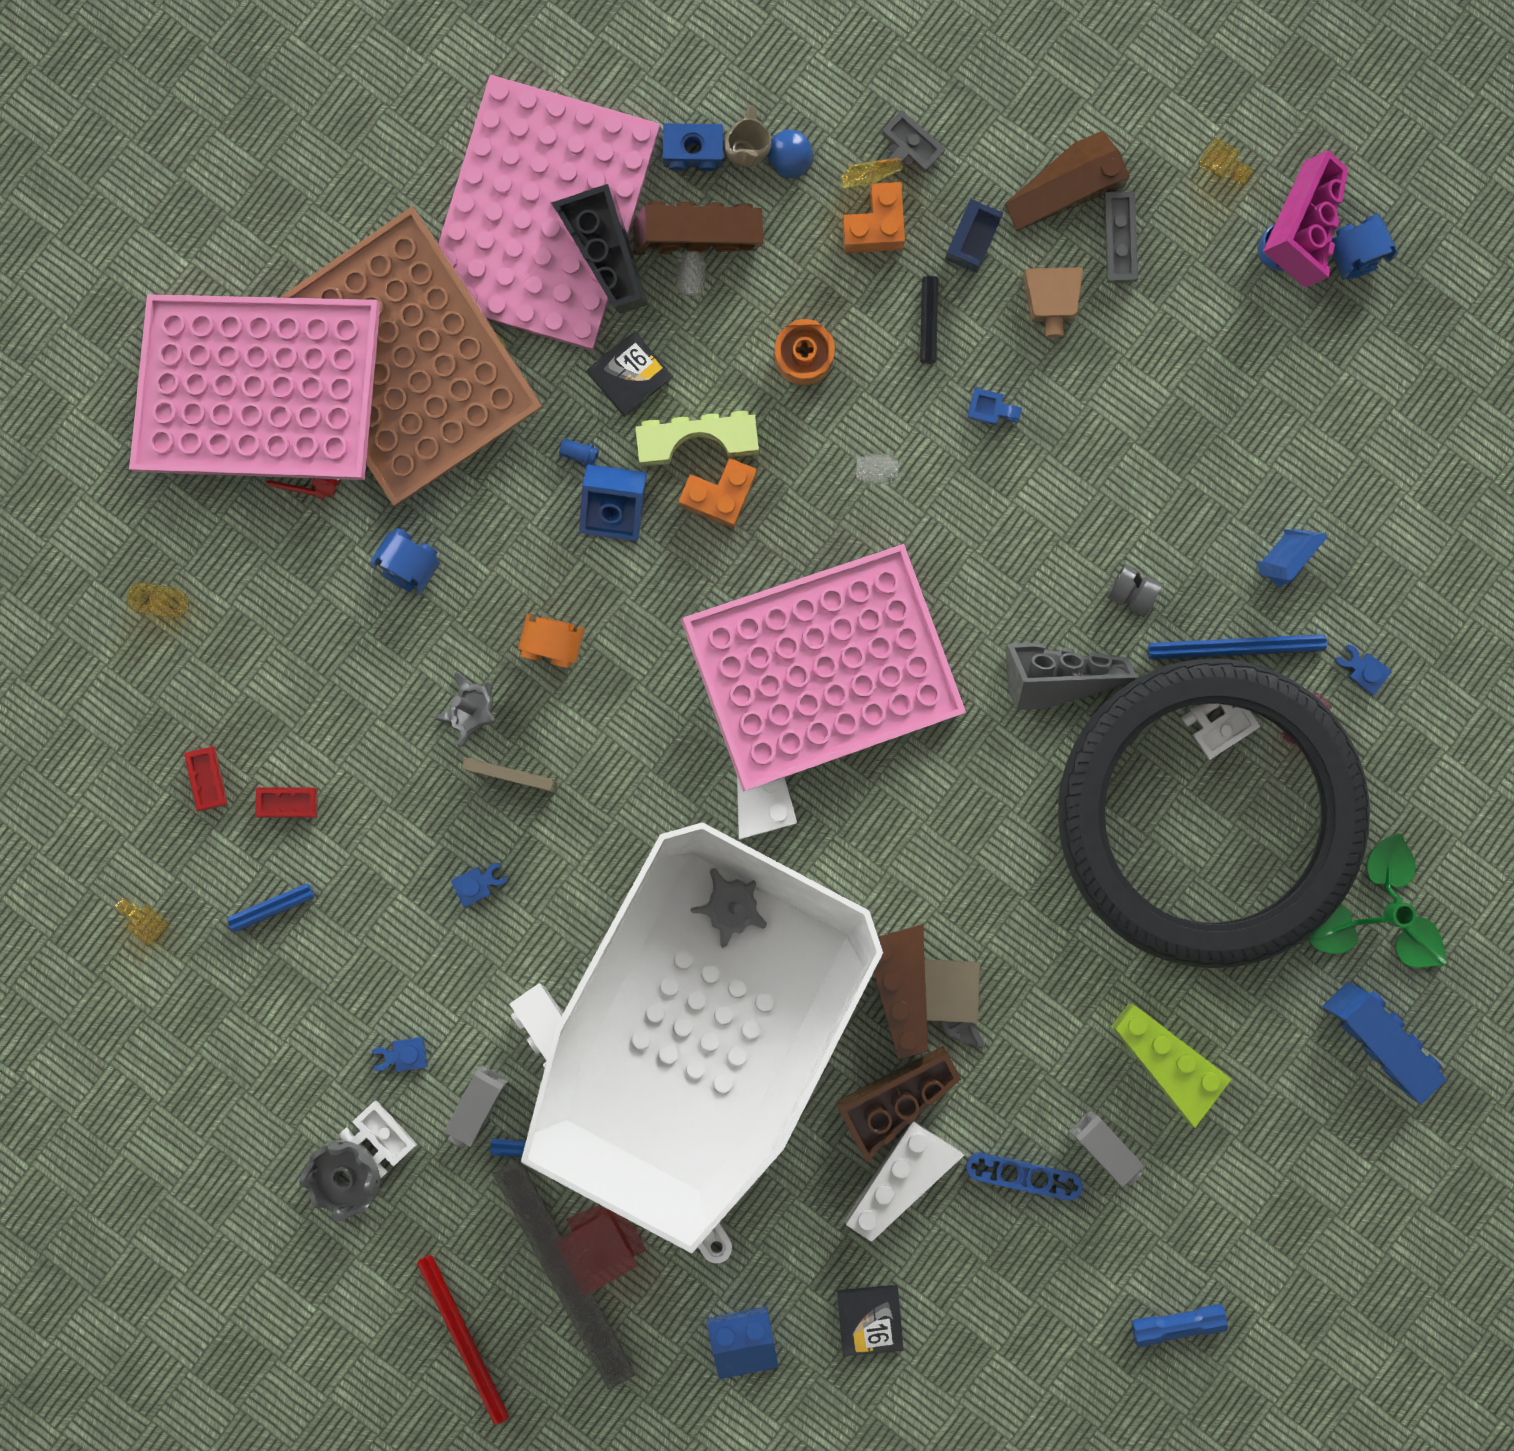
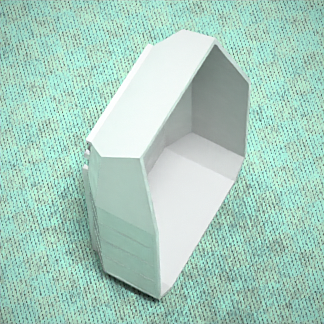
[521,822,883,1253]

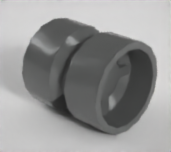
[1107,564,1163,618]

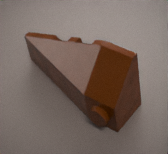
[1005,131,1130,231]

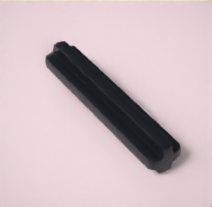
[920,276,938,364]

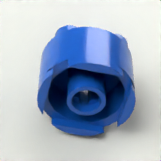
[1331,214,1399,280]
[369,528,440,595]

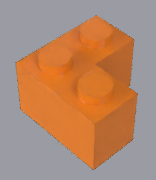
[842,182,905,253]
[678,458,757,529]

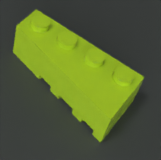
[1111,1003,1232,1128]

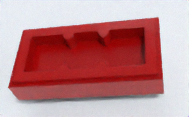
[184,746,228,812]
[255,787,318,818]

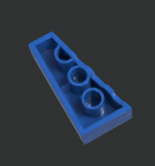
[1322,982,1447,1105]

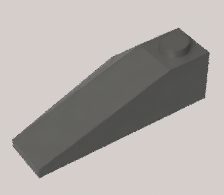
[1006,643,1138,710]

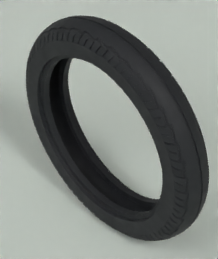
[1058,659,1370,968]

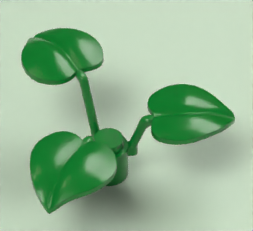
[1308,834,1446,968]

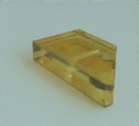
[841,158,903,188]

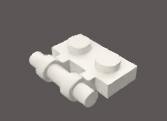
[1180,704,1260,760]
[338,1100,417,1179]

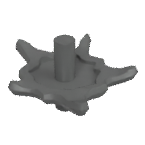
[435,672,496,747]
[690,868,767,948]

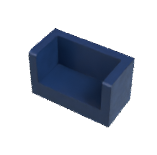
[945,198,1003,273]

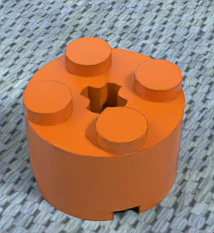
[774,319,835,385]
[518,613,585,668]

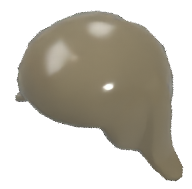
[723,105,771,167]

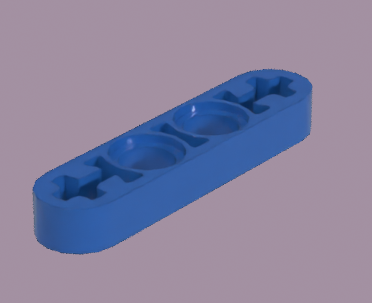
[966,1152,1083,1200]

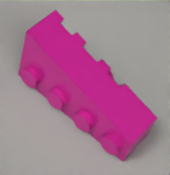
[1263,150,1348,288]

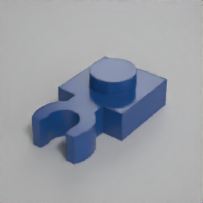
[1335,644,1392,696]
[451,863,508,907]
[372,1037,428,1072]

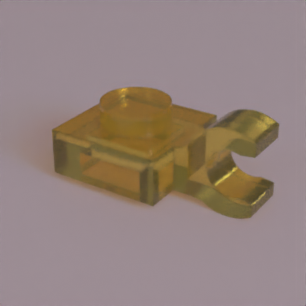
[1198,136,1253,185]
[114,897,170,947]

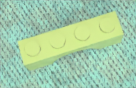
[636,411,759,467]

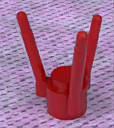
[266,478,342,500]

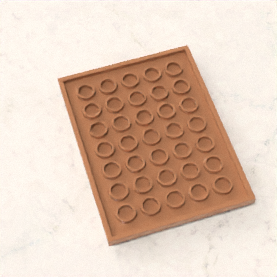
[279,206,544,507]

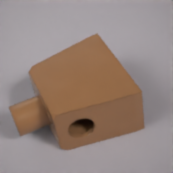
[1023,267,1083,338]

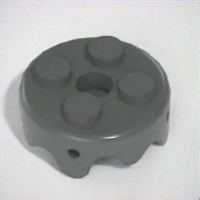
[299,1140,380,1222]

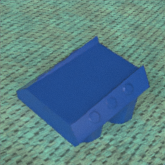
[1257,529,1327,588]

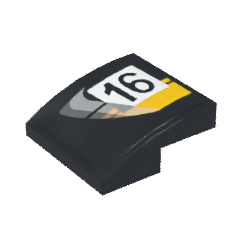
[586,331,673,417]
[837,1285,903,1356]

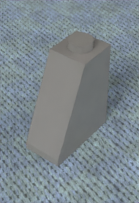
[444,1066,509,1148]
[1068,1110,1144,1187]

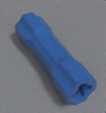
[1131,1304,1228,1347]

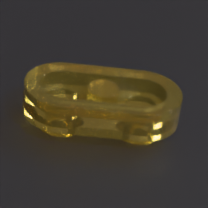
[127,583,189,618]

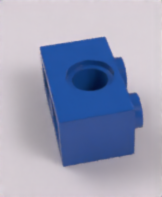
[663,123,723,172]

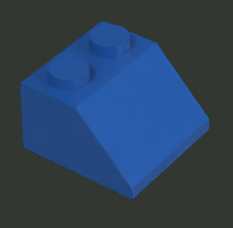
[579,464,647,541]
[707,1306,779,1379]

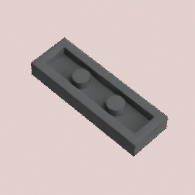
[1104,191,1138,283]

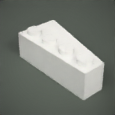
[737,777,797,840]
[510,983,563,1068]
[845,1121,964,1242]

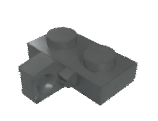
[881,110,946,175]

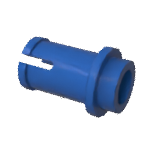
[559,438,599,467]

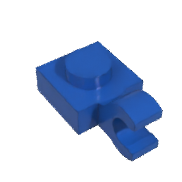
[967,388,1022,425]

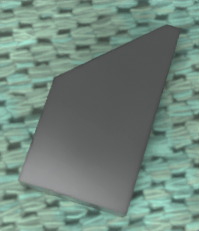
[939,1021,985,1048]

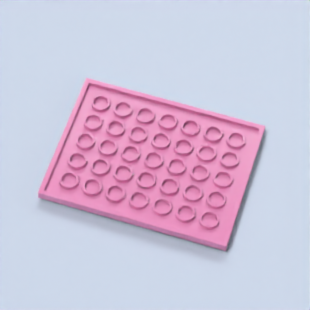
[438,75,661,351]
[129,294,381,480]
[681,544,966,792]

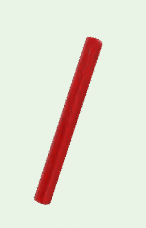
[417,1255,509,1425]

